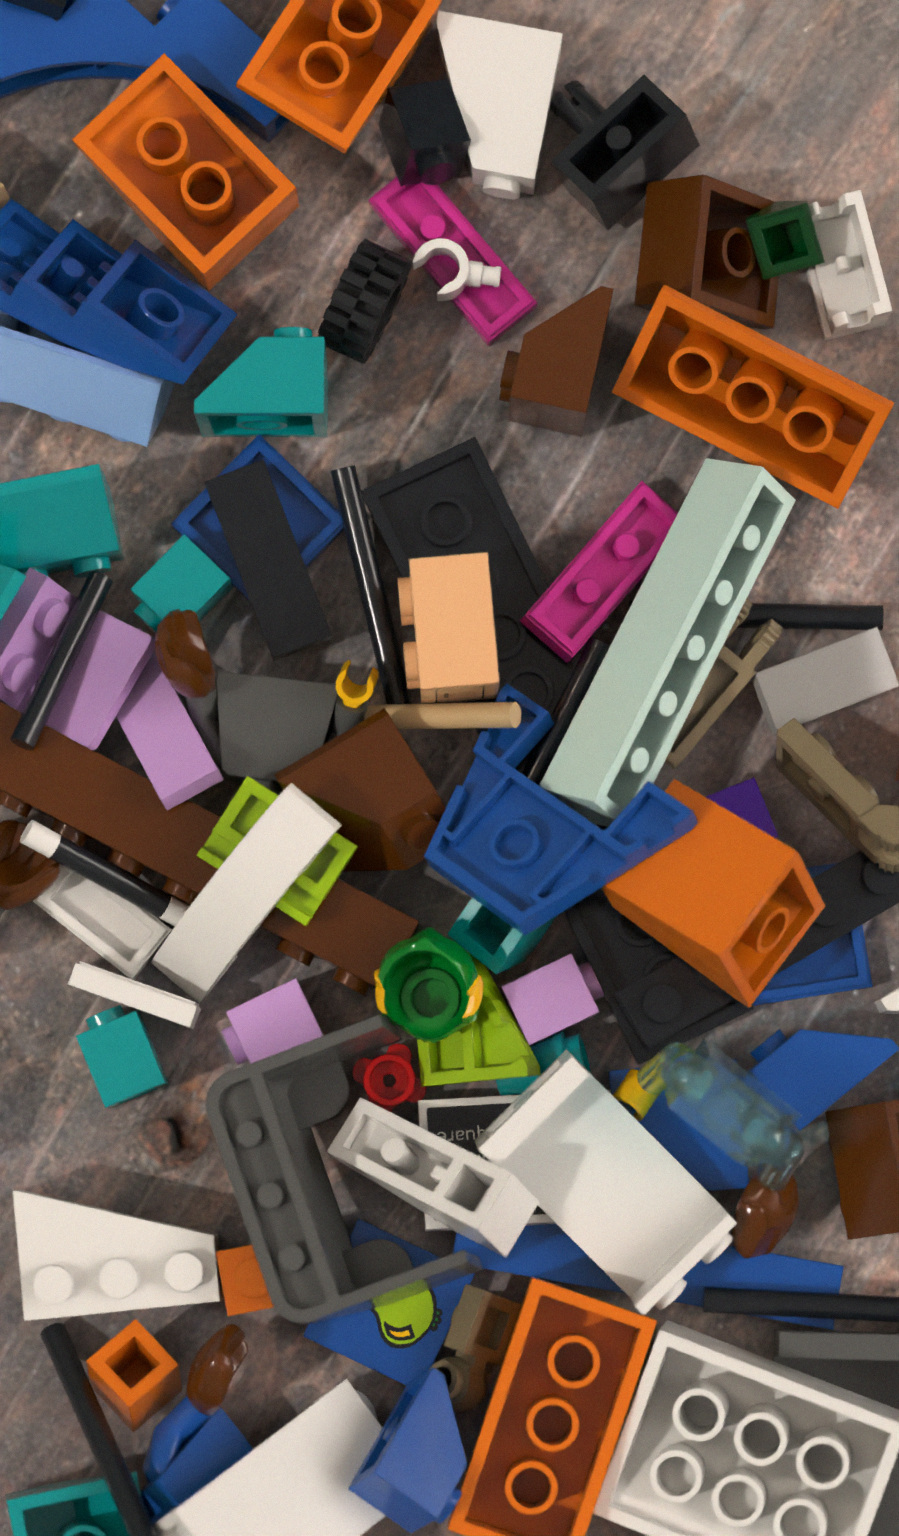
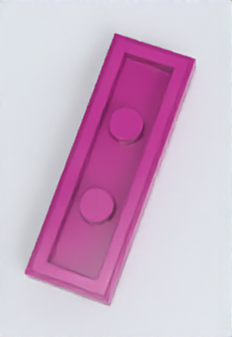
[368,177,537,347]
[520,481,678,663]

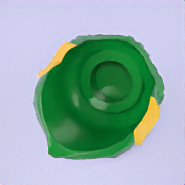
[374,927,484,1043]

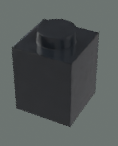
[378,79,471,186]

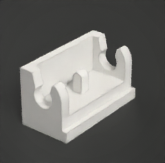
[806,190,892,340]

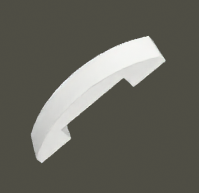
[151,783,341,1004]

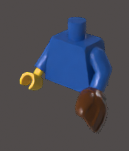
[140,1324,253,1536]

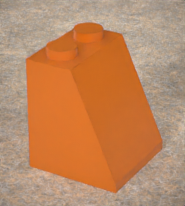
[601,779,825,1008]

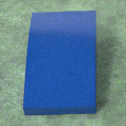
[0,198,237,385]

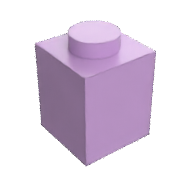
[501,953,604,1046]
[221,978,324,1065]

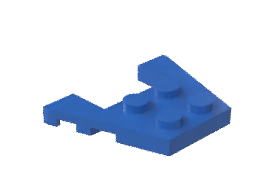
[424,683,698,936]

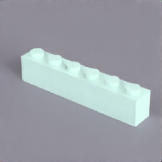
[539,458,796,827]

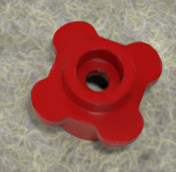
[352,1043,426,1112]

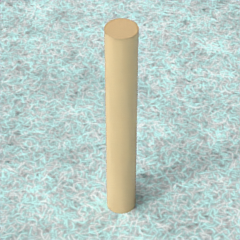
[365,702,521,730]

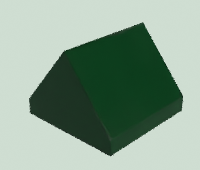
[746,201,825,280]

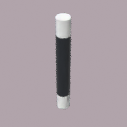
[20,820,190,927]

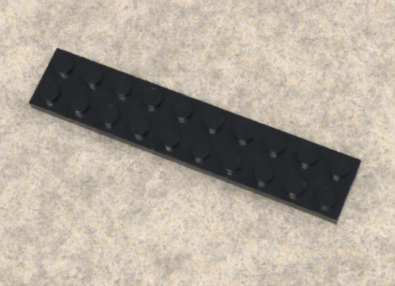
[361,437,754,1065]

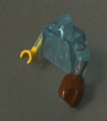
[613,1038,805,1259]

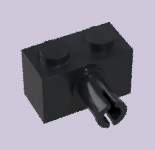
[550,75,699,230]

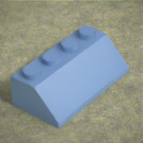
[0,310,175,447]

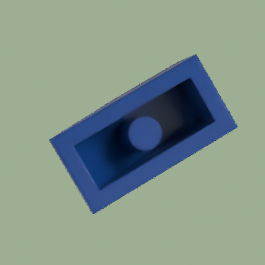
[746,1029,899,1132]
[348,1367,467,1534]

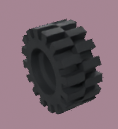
[317,239,412,364]

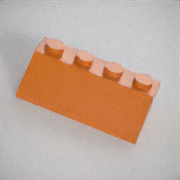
[611,285,895,509]

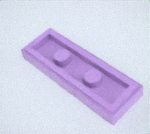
[116,627,224,811]

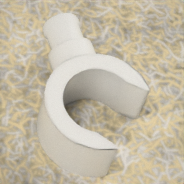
[412,238,501,301]

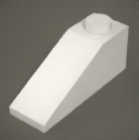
[327,1097,539,1257]

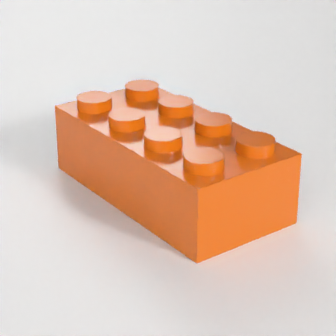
[448,1276,657,1536]

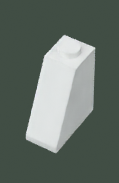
[436,11,563,199]

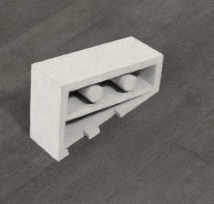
[13,1190,224,1321]

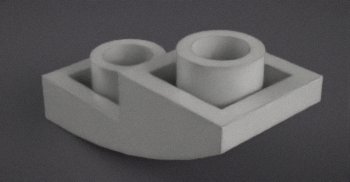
[751,627,899,735]

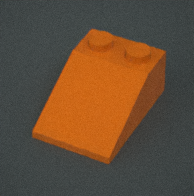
[236,0,442,154]
[72,53,299,292]

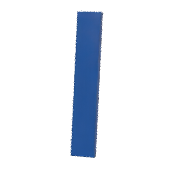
[452,1224,844,1330]

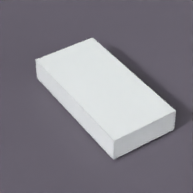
[33,866,172,980]
[68,961,201,1030]

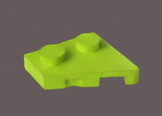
[417,952,541,1087]

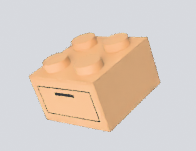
[398,552,499,704]

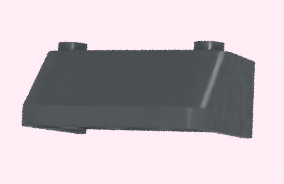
[206,1014,483,1324]

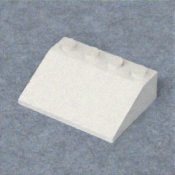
[593,1320,899,1536]

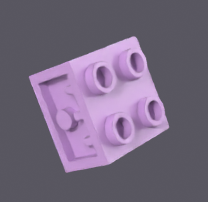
[0,567,155,750]

